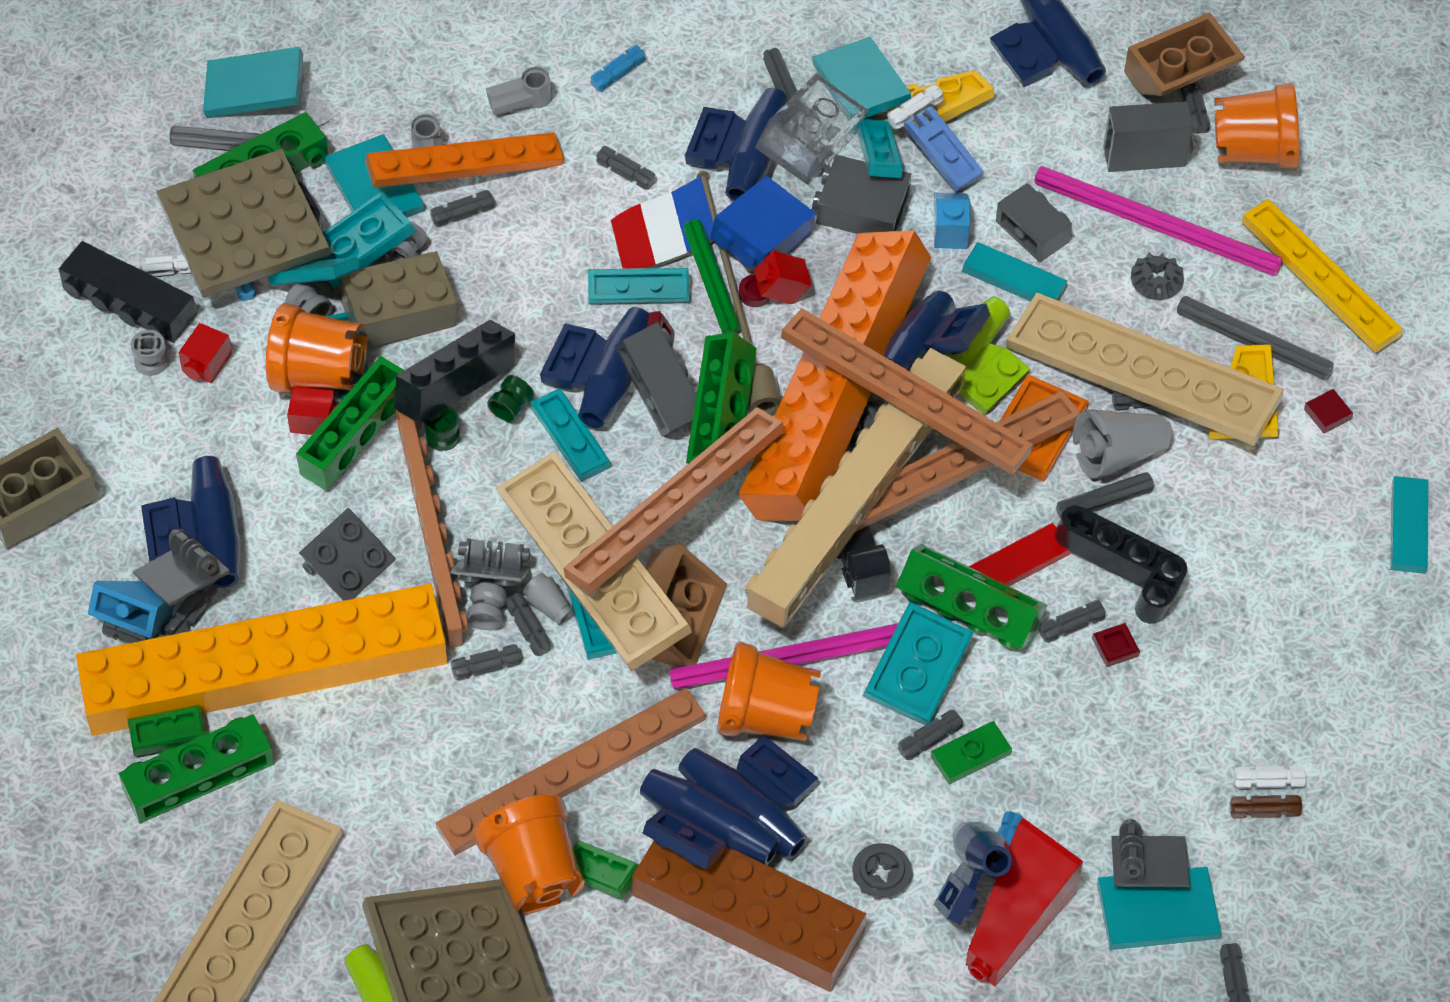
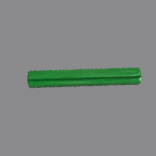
[684,219,740,334]

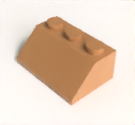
[1124,12,1245,96]
[645,544,727,668]

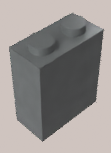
[1103,101,1197,172]
[812,155,912,234]

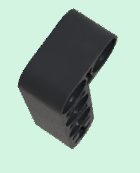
[1055,505,1187,624]
[837,526,890,601]

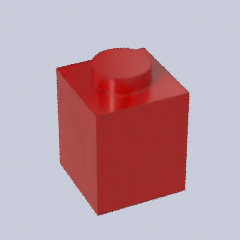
[754,250,812,304]
[178,322,232,383]
[287,387,338,435]

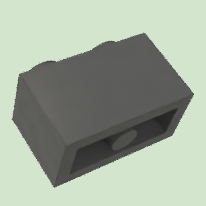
[995,183,1072,263]

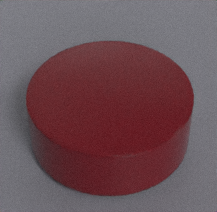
[739,274,770,307]

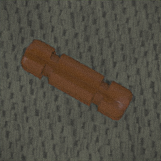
[1229,795,1302,818]

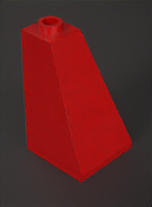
[965,818,1083,987]

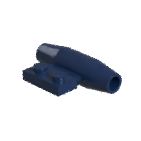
[990,0,1106,87]
[685,88,788,201]
[883,290,991,371]
[540,307,649,428]
[141,456,240,588]
[678,735,818,860]
[640,769,781,869]
[933,822,1012,925]

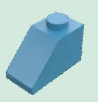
[934,192,970,249]
[88,581,174,639]

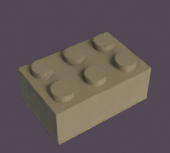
[340,251,457,348]
[0,428,98,549]

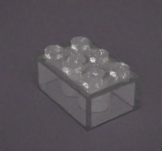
[755,73,869,185]

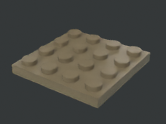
[157,149,330,298]
[362,879,550,1002]

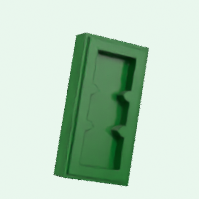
[128,705,205,757]
[931,721,1012,785]
[573,840,639,899]

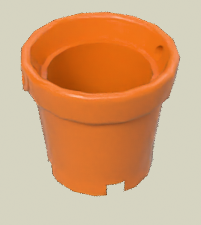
[1214,82,1299,168]
[265,303,367,393]
[717,641,821,742]
[473,794,585,914]

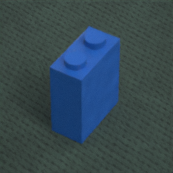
[710,176,817,271]

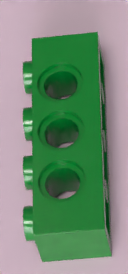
[192,112,329,178]
[686,332,757,476]
[296,356,404,491]
[896,544,1047,649]
[118,714,274,824]

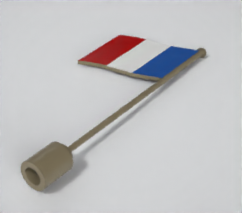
[611,171,781,416]

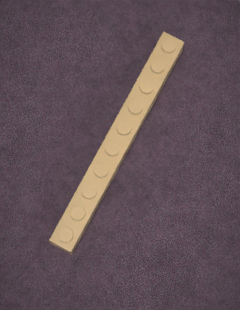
[745,348,966,628]

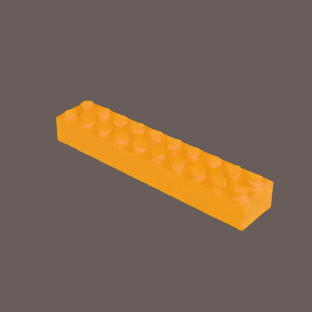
[76,583,448,736]

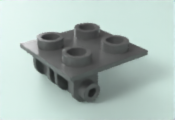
[299,507,396,601]
[133,529,230,606]
[450,538,530,586]
[1111,819,1189,888]

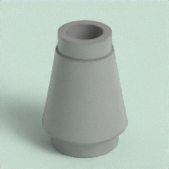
[523,573,574,625]

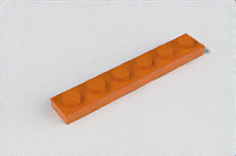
[365,132,564,188]

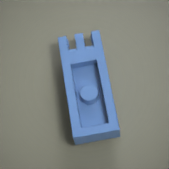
[904,106,984,193]

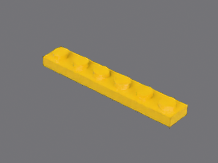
[1242,199,1403,353]

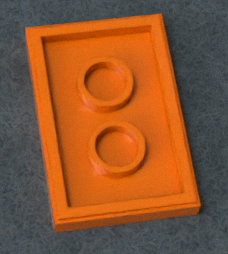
[1000,374,1089,482]

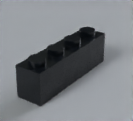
[58,241,197,343]
[395,320,515,424]

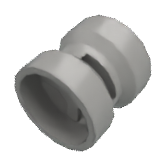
[384,222,427,262]
[285,282,333,316]
[130,330,169,376]
[466,582,507,631]

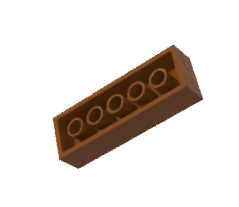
[632,841,867,992]

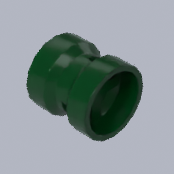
[487,375,534,423]
[424,406,460,451]

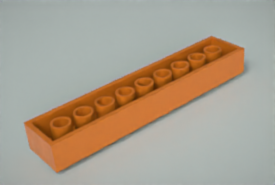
[738,230,931,521]

